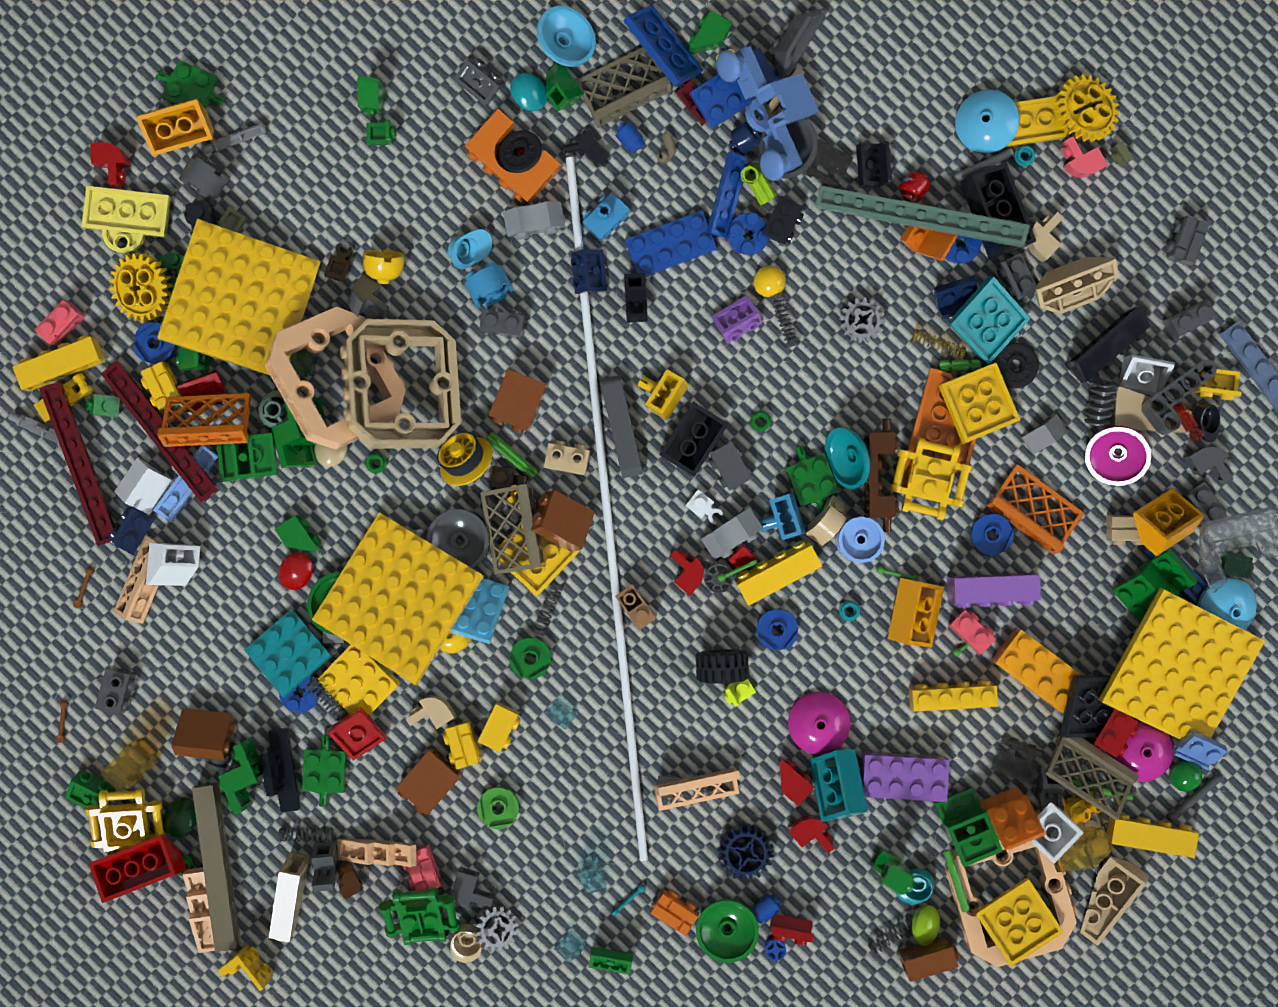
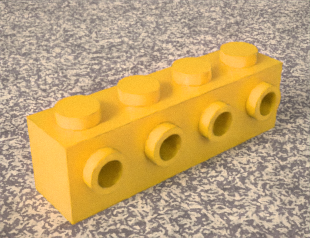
[13,335,106,392]
[734,540,822,606]
[908,680,998,712]
[1106,813,1199,858]

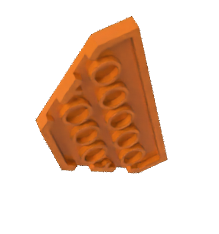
[901,368,976,488]

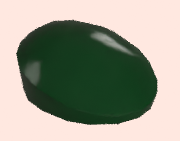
[164,797,197,838]

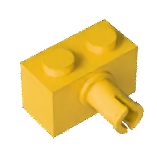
[638,369,689,421]

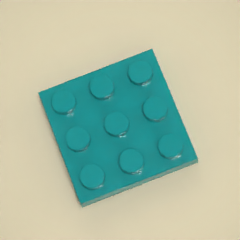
[947,276,1031,365]
[244,609,332,698]

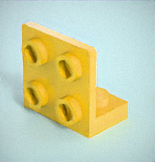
[218,944,273,991]

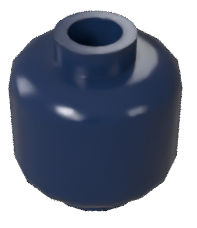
[729,122,762,154]

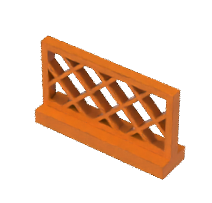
[158,393,251,447]
[986,464,1084,554]

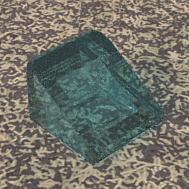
[546,698,578,729]
[554,931,586,963]

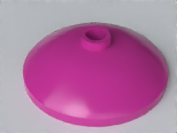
[1085,426,1151,486]
[788,692,851,754]
[1110,719,1174,782]

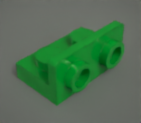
[65,770,118,808]
[589,947,633,975]

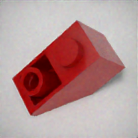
[778,757,815,807]

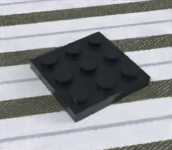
[1060,674,1114,738]

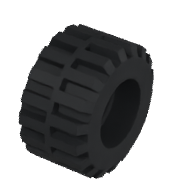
[695,649,749,684]

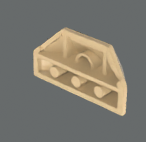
[1035,257,1119,314]

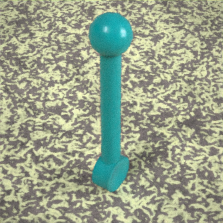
[611,884,646,916]

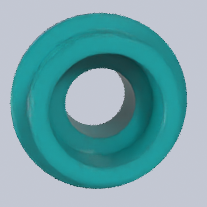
[1014,145,1035,167]
[839,600,860,621]

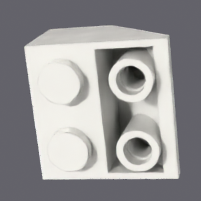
[146,543,200,586]

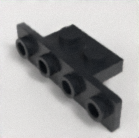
[260,728,301,812]

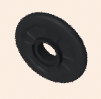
[498,130,542,173]
[993,343,1039,388]

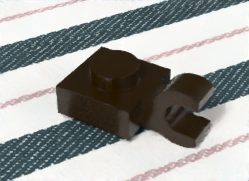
[490,466,528,488]

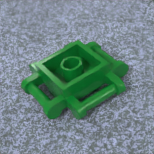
[379,887,461,945]

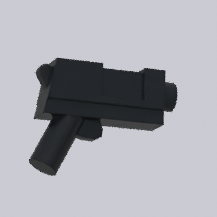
[563,130,609,168]

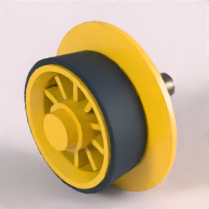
[437,432,493,486]

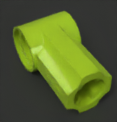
[741,162,777,206]

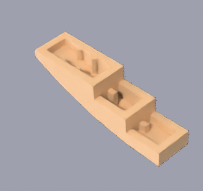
[338,838,416,867]
[183,867,215,953]

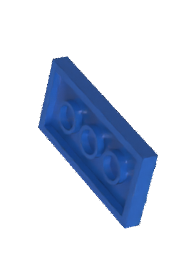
[623,5,703,87]
[689,47,779,129]
[625,210,717,277]

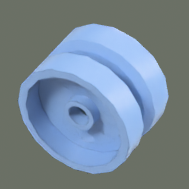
[835,516,885,563]

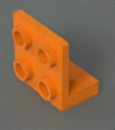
[900,204,958,261]

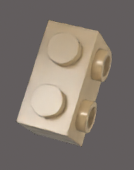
[544,440,590,476]

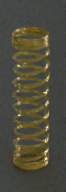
[912,328,966,360]

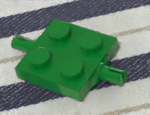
[156,60,225,108]
[785,446,839,513]
[302,735,347,807]

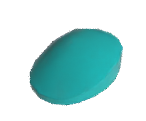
[510,73,547,111]
[896,868,935,904]

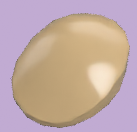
[314,444,348,467]
[450,924,482,963]

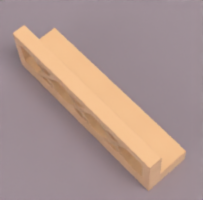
[113,535,162,624]
[654,768,740,811]

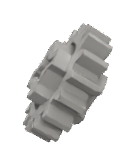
[839,297,885,343]
[473,906,518,953]

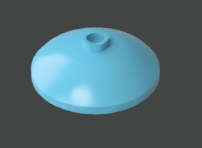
[537,6,596,67]
[955,90,1019,154]
[1197,577,1257,630]

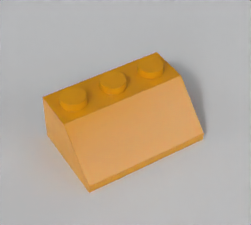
[136,98,214,156]
[1133,488,1205,556]
[888,578,944,648]

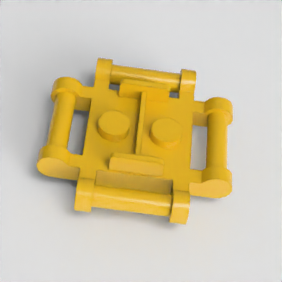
[889,437,973,520]
[85,788,167,855]

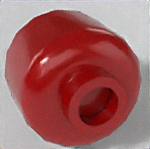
[899,171,930,203]

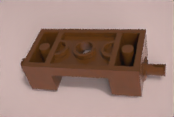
[864,418,899,532]

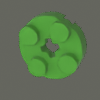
[477,786,519,829]

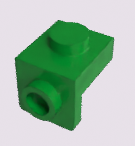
[366,120,396,145]
[86,394,120,418]

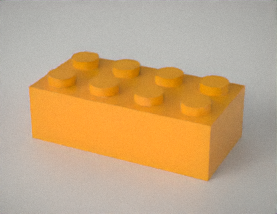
[991,628,1081,714]

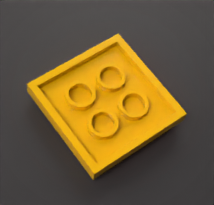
[939,363,1020,444]
[496,510,580,597]
[318,645,401,716]
[974,878,1064,967]

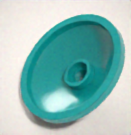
[825,427,870,489]

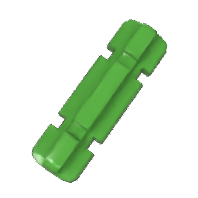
[939,360,980,372]

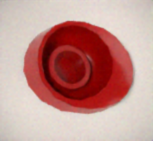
[278,553,313,590]

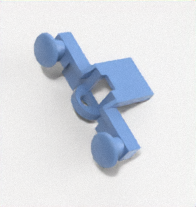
[716,46,819,181]

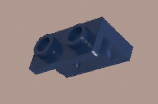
[571,249,607,294]
[934,275,977,319]
[109,507,155,555]

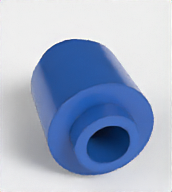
[615,122,646,154]
[751,893,781,924]

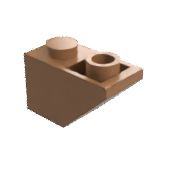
[615,584,656,630]

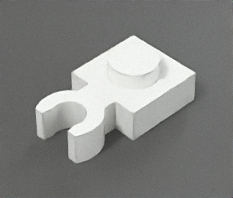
[685,490,723,525]

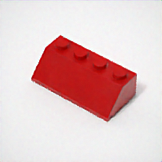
[88,834,187,903]

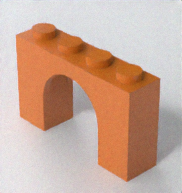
[465,109,562,205]

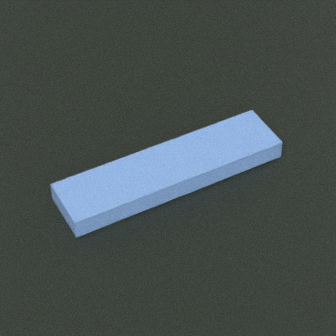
[153,445,218,522]

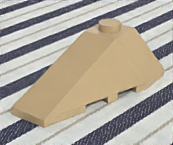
[1080,856,1149,946]

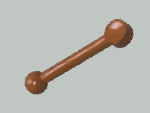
[73,567,94,608]
[56,700,68,743]

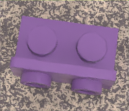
[711,295,762,344]

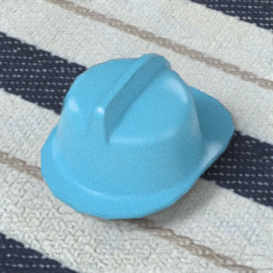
[446,229,492,269]

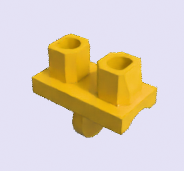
[1064,791,1101,824]

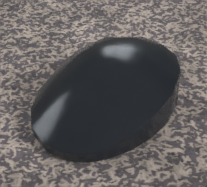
[1194,403,1221,442]

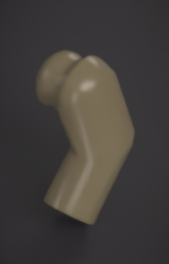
[657,133,676,164]

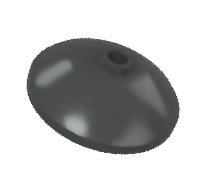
[759,119,818,179]
[426,509,489,568]

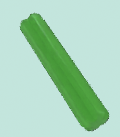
[486,432,538,479]

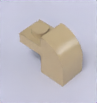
[1027,212,1064,263]
[805,495,849,546]
[406,695,457,729]

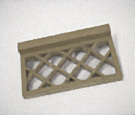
[575,47,672,128]
[480,484,546,575]
[1044,735,1139,820]

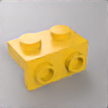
[1193,369,1242,401]

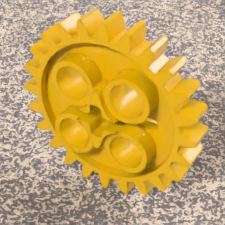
[1054,74,1120,142]
[109,253,173,322]

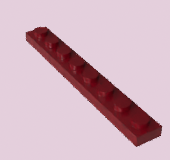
[101,361,220,503]
[39,381,115,546]

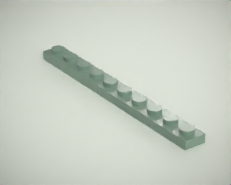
[815,186,1029,248]

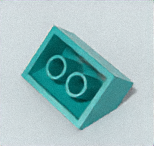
[809,749,868,822]

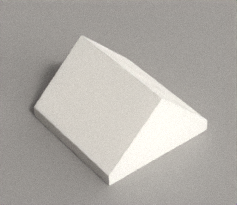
[1118,354,1175,395]
[114,457,173,515]
[1031,802,1084,863]

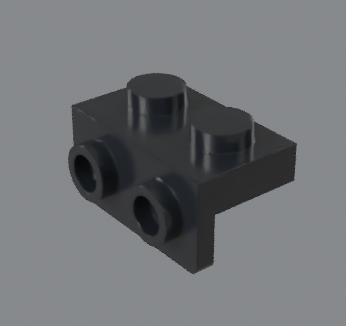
[856,141,892,187]
[762,195,804,247]

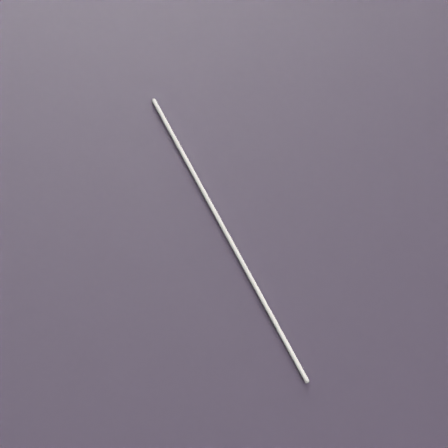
[566,157,648,861]

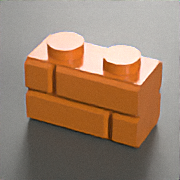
[650,888,699,936]

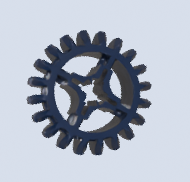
[717,823,774,881]

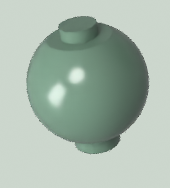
[259,390,289,430]

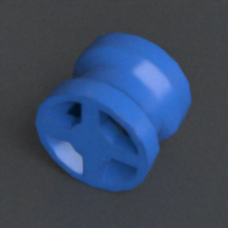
[764,936,786,961]

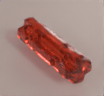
[1173,402,1204,441]

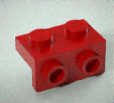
[177,370,227,412]
[1093,708,1139,758]
[768,914,814,946]

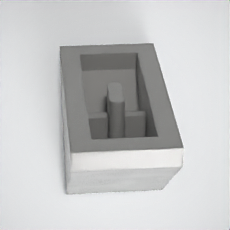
[1021,414,1068,454]

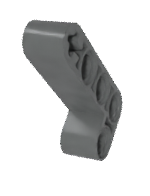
[1142,359,1217,435]

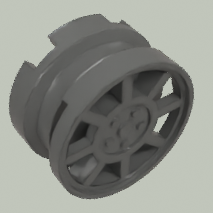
[704,563,733,593]

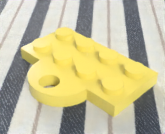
[81,186,171,254]

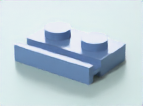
[1173,730,1228,770]

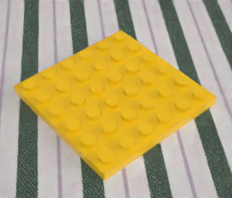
[157,219,321,375]
[312,512,484,685]
[1098,588,1265,740]

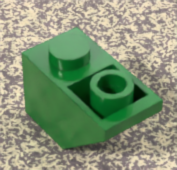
[688,11,732,54]
[545,62,584,112]
[274,515,323,552]

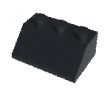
[658,401,728,477]

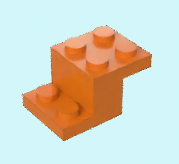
[980,786,1045,851]

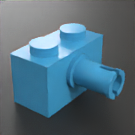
[583,192,630,242]
[758,493,806,540]

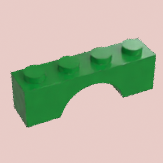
[869,846,915,897]

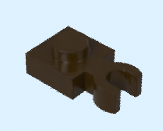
[324,243,353,283]

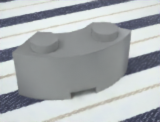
[503,201,565,240]
[701,507,763,560]

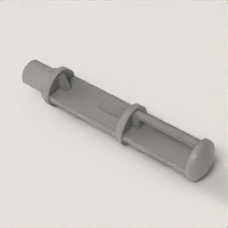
[203,122,266,154]
[8,412,60,445]

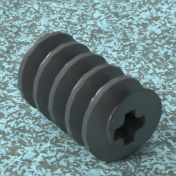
[1084,379,1118,426]

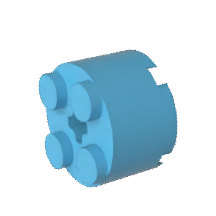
[465,261,513,309]

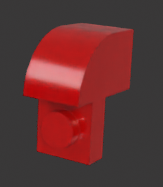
[90,142,131,188]
[669,549,703,596]
[787,815,835,854]

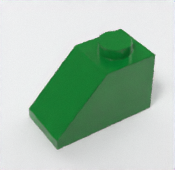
[357,76,386,116]
[176,348,210,371]

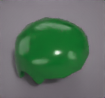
[1169,758,1202,792]

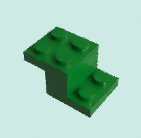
[272,398,327,468]
[217,433,279,482]
[1112,548,1198,622]
[218,737,264,815]
[933,786,1003,867]

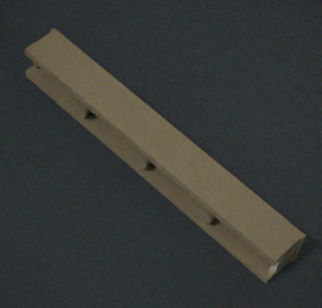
[192,782,241,953]

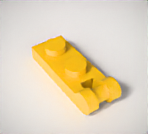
[34,373,94,423]

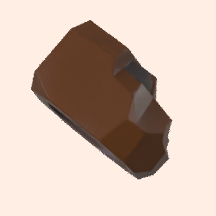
[336,861,364,899]

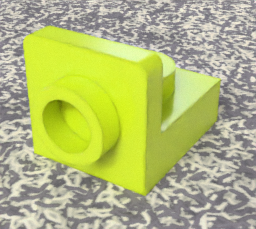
[723,679,756,707]

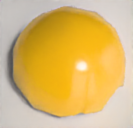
[753,266,786,297]

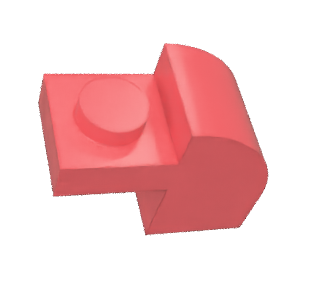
[1061,137,1108,178]

